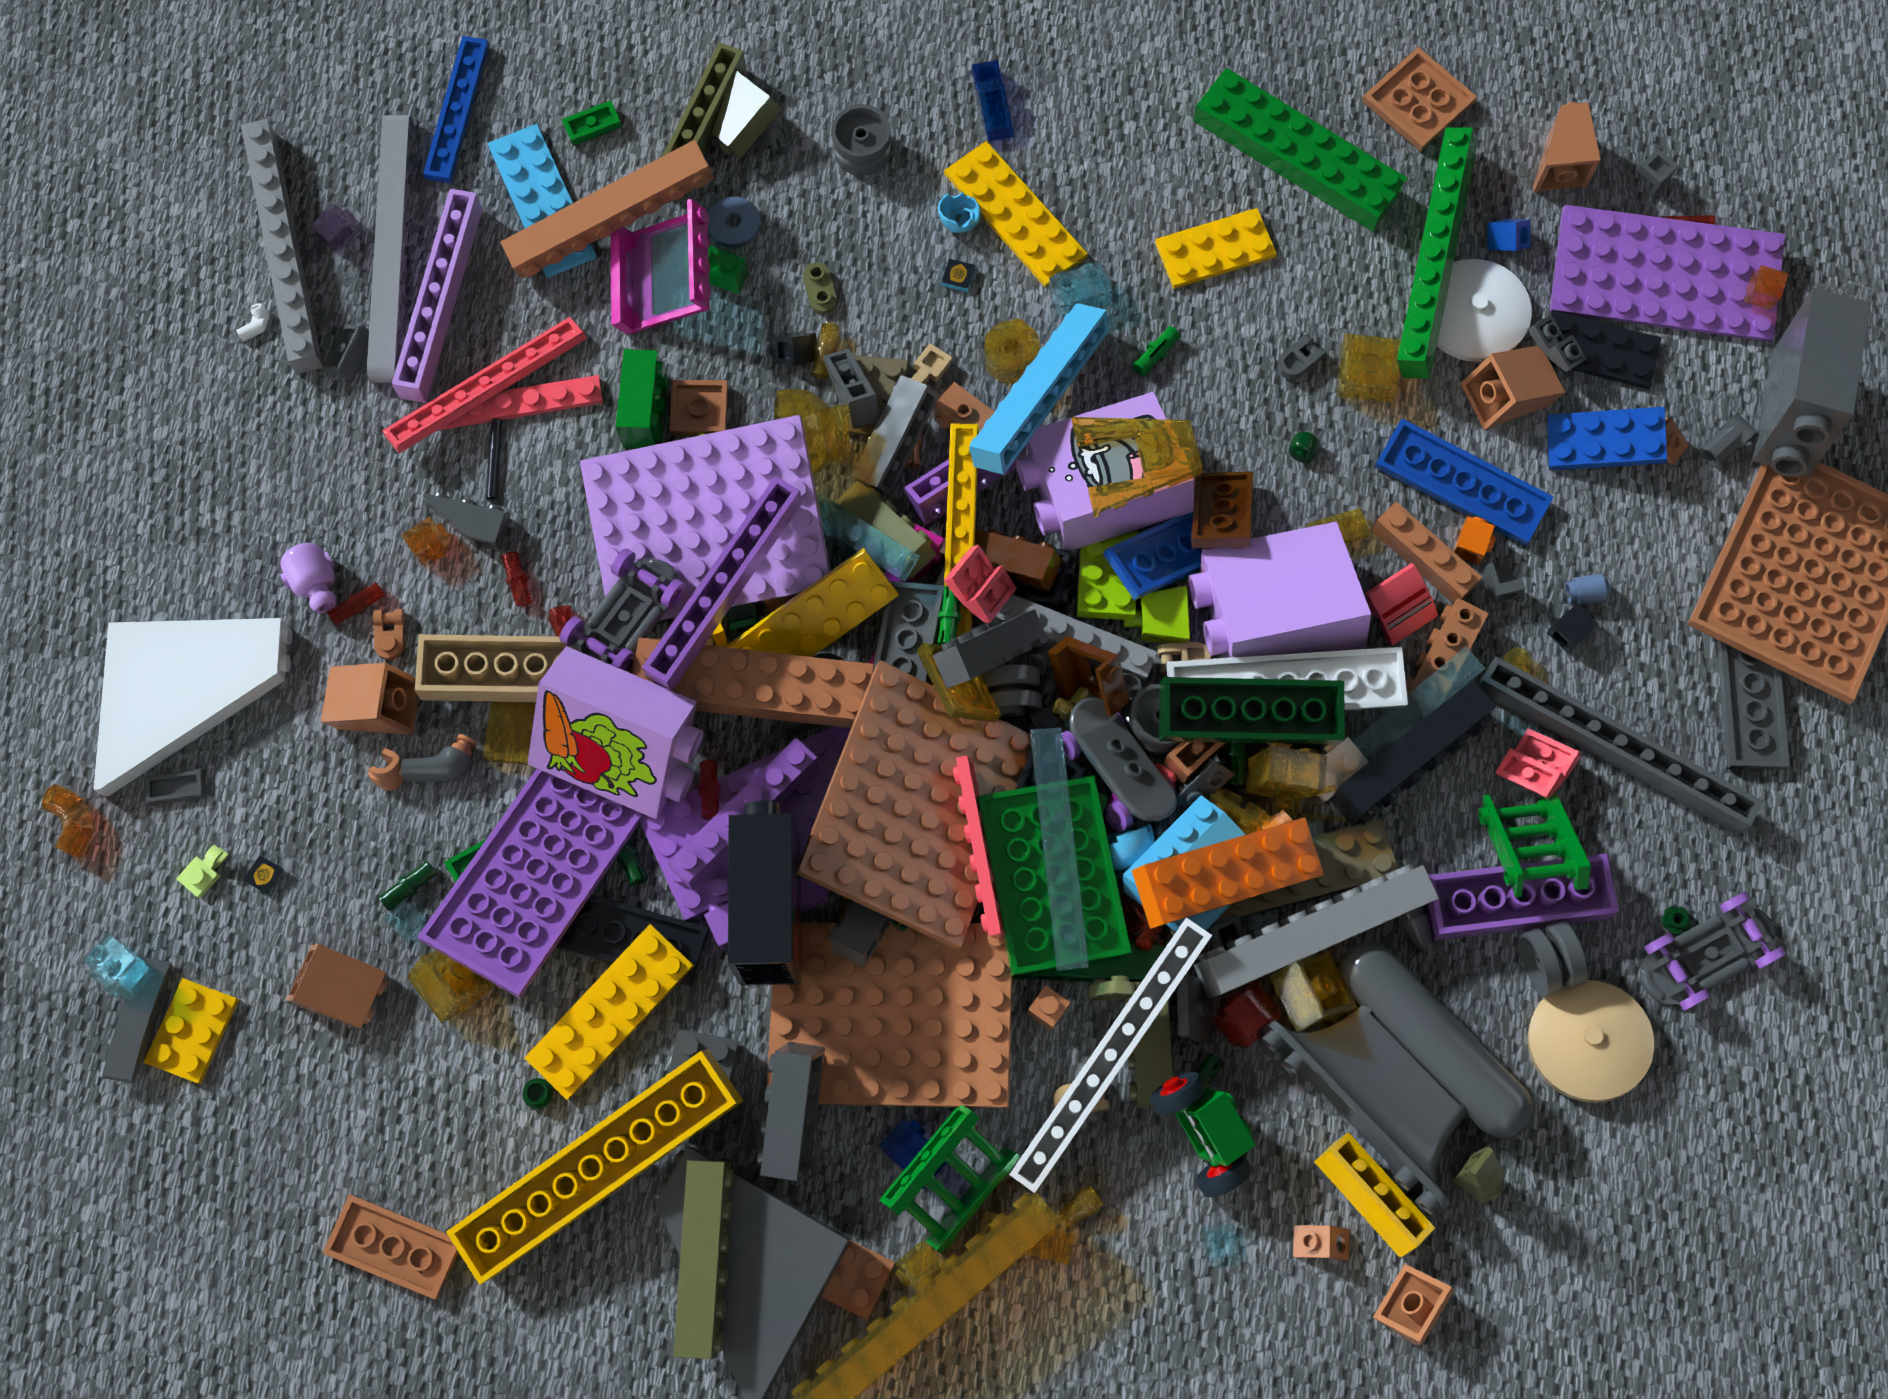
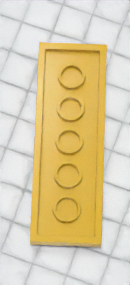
[944,141,1088,288]
[725,548,899,657]
[524,924,695,1100]

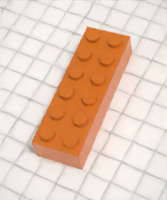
[1131,817,1324,929]

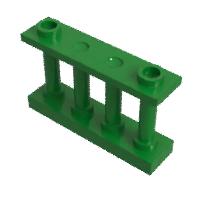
[1478,791,1591,897]
[880,1105,1021,1254]

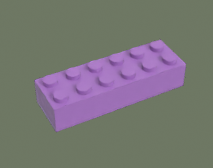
[1426,853,1619,941]

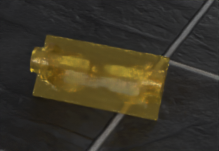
[1209,788,1271,834]

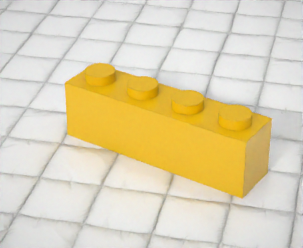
[1314,1132,1435,1257]

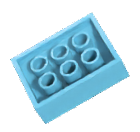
[1123,795,1246,932]

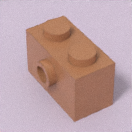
[933,382,995,432]

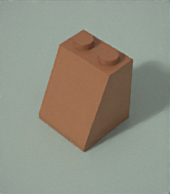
[1533,102,1601,192]
[1461,346,1566,430]
[321,662,419,735]
[286,944,387,1028]

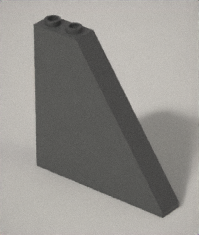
[656,1147,852,1399]

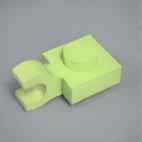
[176,844,229,898]

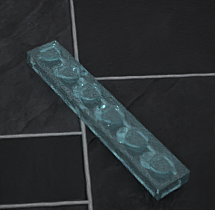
[816,490,920,581]

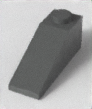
[823,348,879,429]

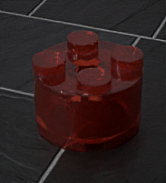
[1210,980,1282,1048]

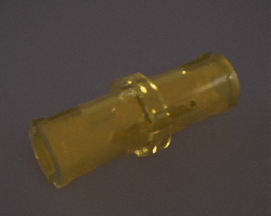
[811,322,839,380]

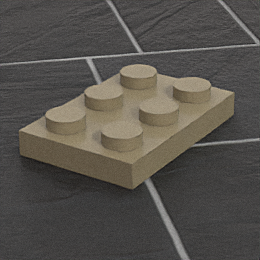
[843,355,908,436]

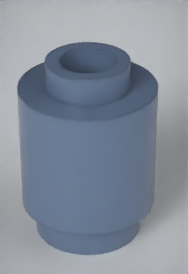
[1565,574,1611,606]

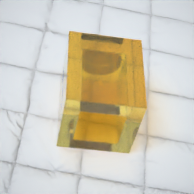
[894,1239,944,1289]

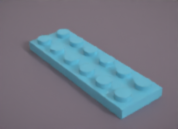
[487,124,597,278]

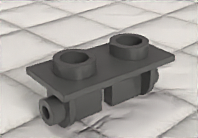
[1176,754,1235,808]

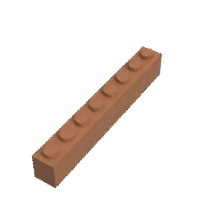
[500,140,715,279]

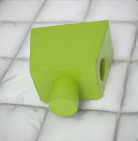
[1123,586,1190,644]

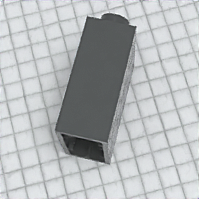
[1753,288,1870,477]

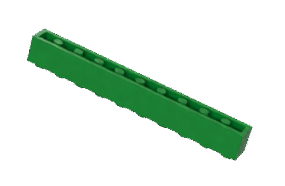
[1397,127,1477,379]

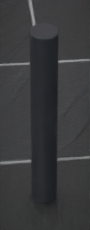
[486,419,502,499]

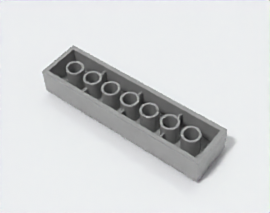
[1193,864,1439,998]

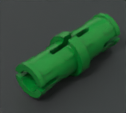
[1132,326,1181,377]
[937,586,962,646]

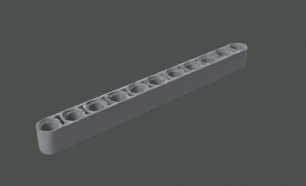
[367,115,414,383]

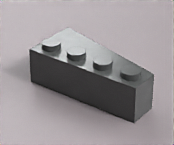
[933,609,1048,688]

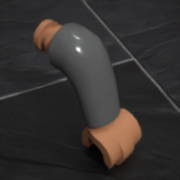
[367,734,477,791]

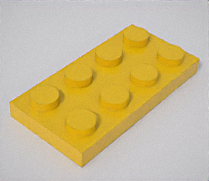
[1155,208,1277,289]

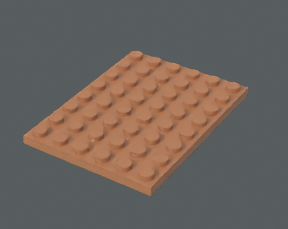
[1687,462,1888,704]
[795,660,1033,949]
[766,923,1013,1108]

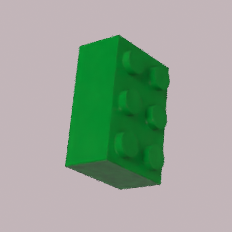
[615,349,668,449]

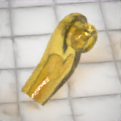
[1052,687,1091,720]

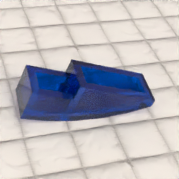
[971,60,1015,143]

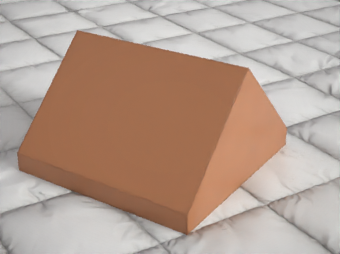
[1373,1264,1455,1345]

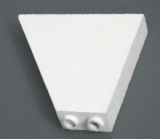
[94,618,292,796]

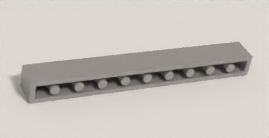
[241,119,323,374]

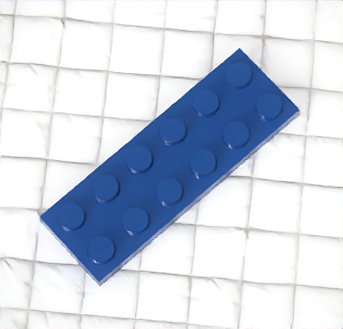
[1374,418,1554,546]

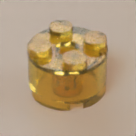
[984,319,1040,384]

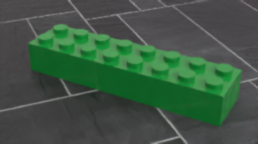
[1193,68,1408,232]

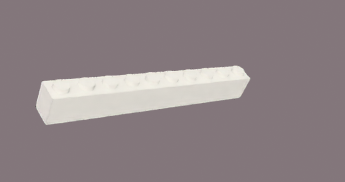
[1009,917,1212,1193]

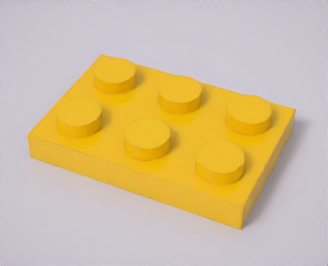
[143,978,239,1084]

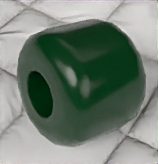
[1289,431,1320,463]

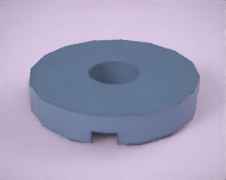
[708,196,761,248]

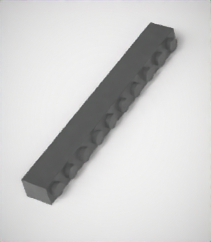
[1478,656,1764,835]

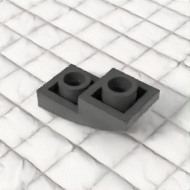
[1527,314,1586,372]

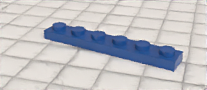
[423,36,490,183]

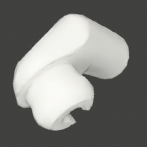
[236,303,270,342]

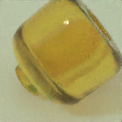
[1502,647,1533,673]

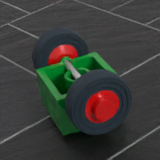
[1150,1072,1256,1198]

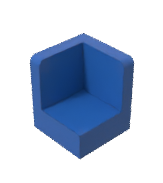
[1487,219,1531,251]

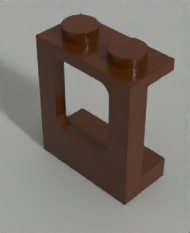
[1048,636,1130,717]

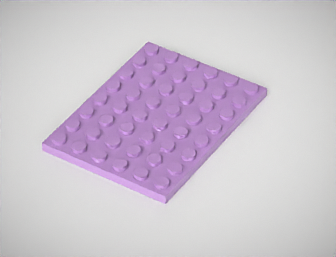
[580,415,831,621]

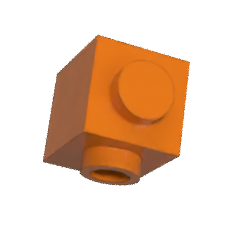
[1453,516,1496,564]

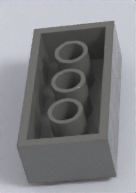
[757,1042,825,1181]

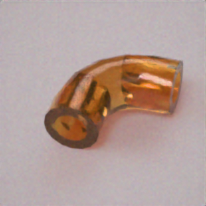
[42,784,94,859]

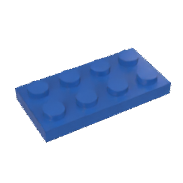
[1547,407,1667,470]
[1103,512,1202,600]

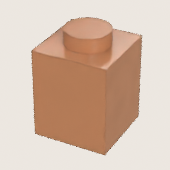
[1027,985,1070,1032]

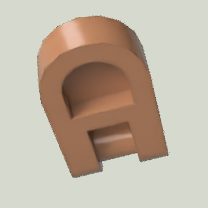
[373,609,405,660]

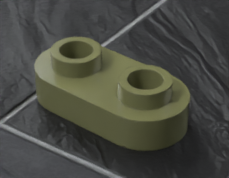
[803,262,837,315]
[1088,975,1135,1001]

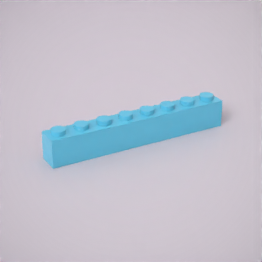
[969,303,1109,475]

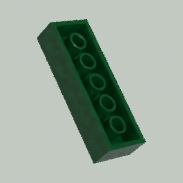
[1159,677,1345,745]

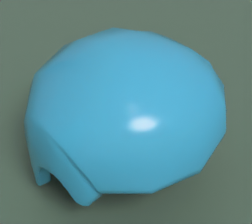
[938,192,981,233]

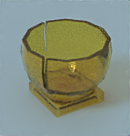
[774,388,850,477]

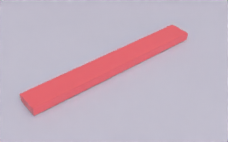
[382,317,586,454]

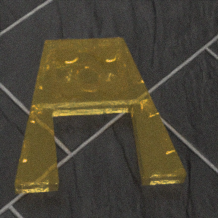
[1072,417,1203,518]

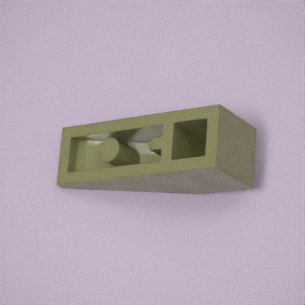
[1451,1146,1505,1204]

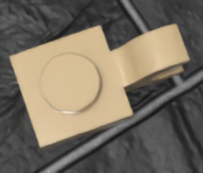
[911,343,952,385]

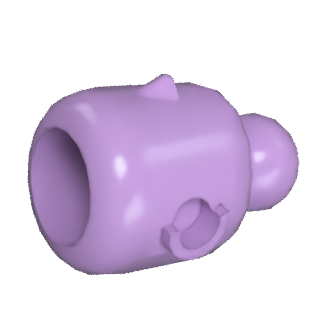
[280,542,337,614]

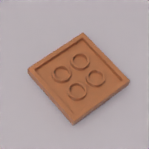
[1362,47,1477,152]

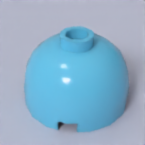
[1107,824,1155,872]

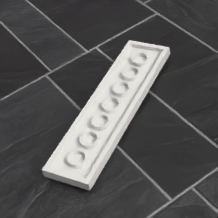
[1166,647,1408,711]

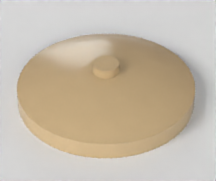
[1528,980,1654,1103]

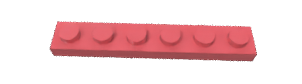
[439,375,603,430]
[953,755,1005,939]

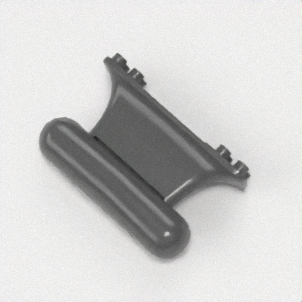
[1258,942,1534,1217]

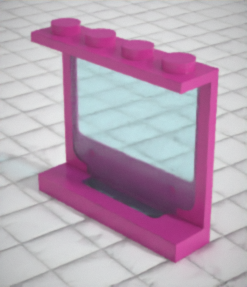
[610,199,711,334]

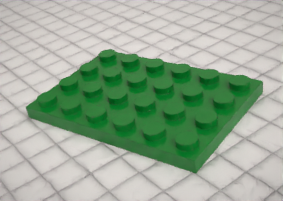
[976,776,1131,976]

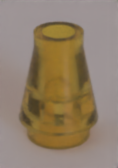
[1057,1184,1105,1228]

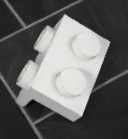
[1299,737,1369,802]

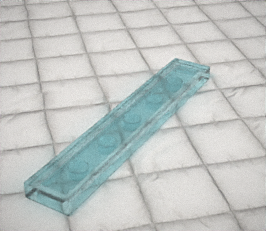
[1352,646,1486,762]

